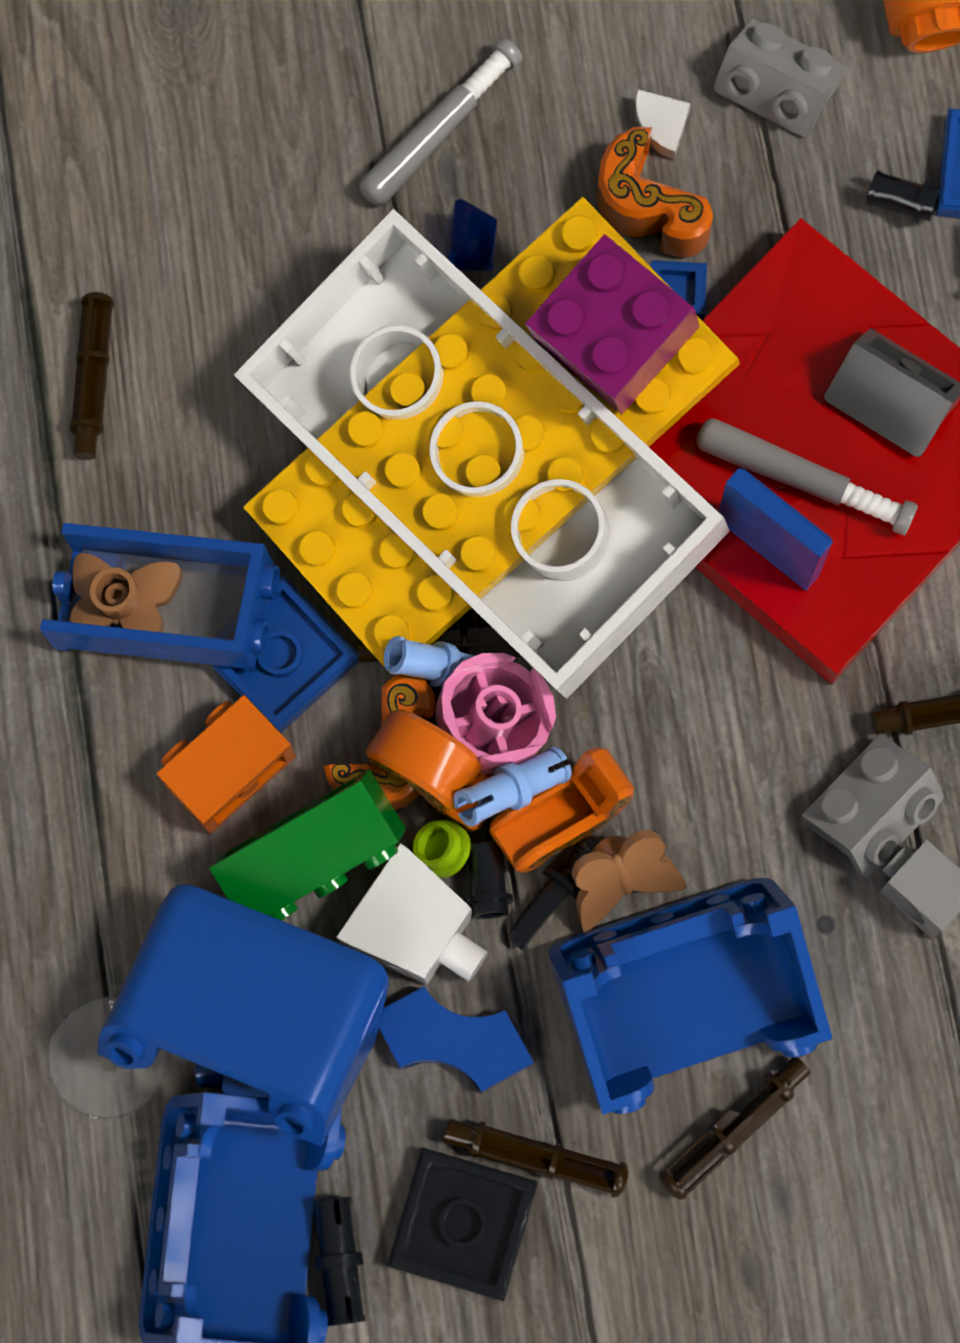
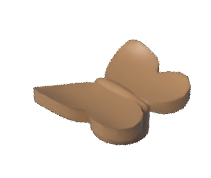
[70,553,183,632]
[571,830,686,932]

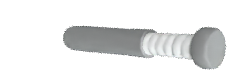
[359,37,523,206]
[696,418,918,536]

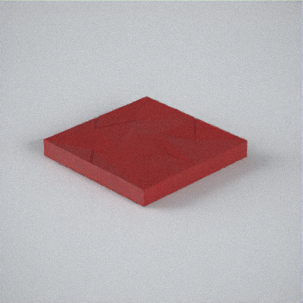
[649,218,960,685]

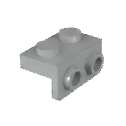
[713,18,848,137]
[801,734,944,878]

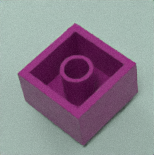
[525,234,699,415]

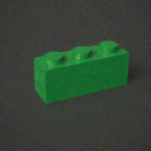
[209,768,406,921]

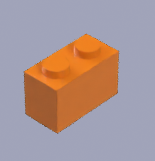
[156,695,296,835]

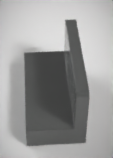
[824,328,960,457]

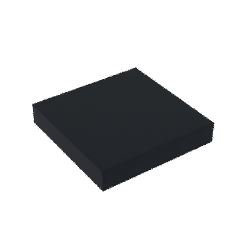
[387,1147,538,1302]

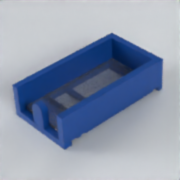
[40,523,280,672]

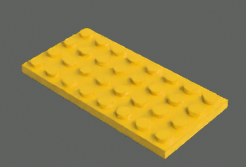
[243,197,740,677]

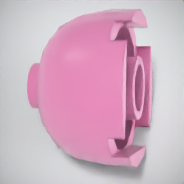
[435,653,556,774]

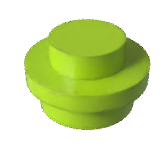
[413,820,471,878]

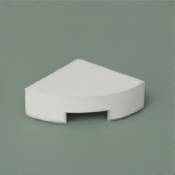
[635,90,690,160]

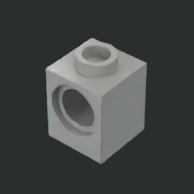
[880,839,960,940]

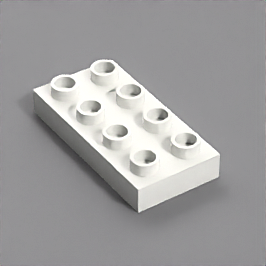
[234,209,730,699]

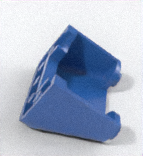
[548,878,833,1115]
[97,884,389,1147]
[139,1092,346,1343]

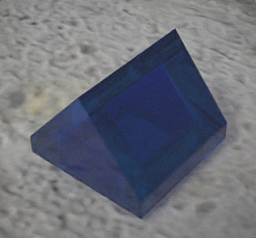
[445,199,497,271]

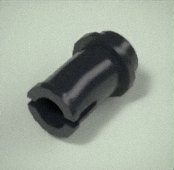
[866,170,940,224]
[466,842,513,919]

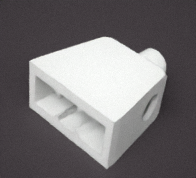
[337,844,488,985]

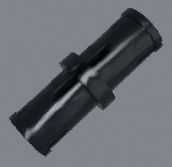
[313,1197,366,1326]

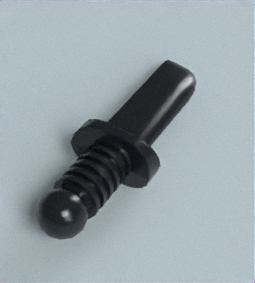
[510,836,601,950]

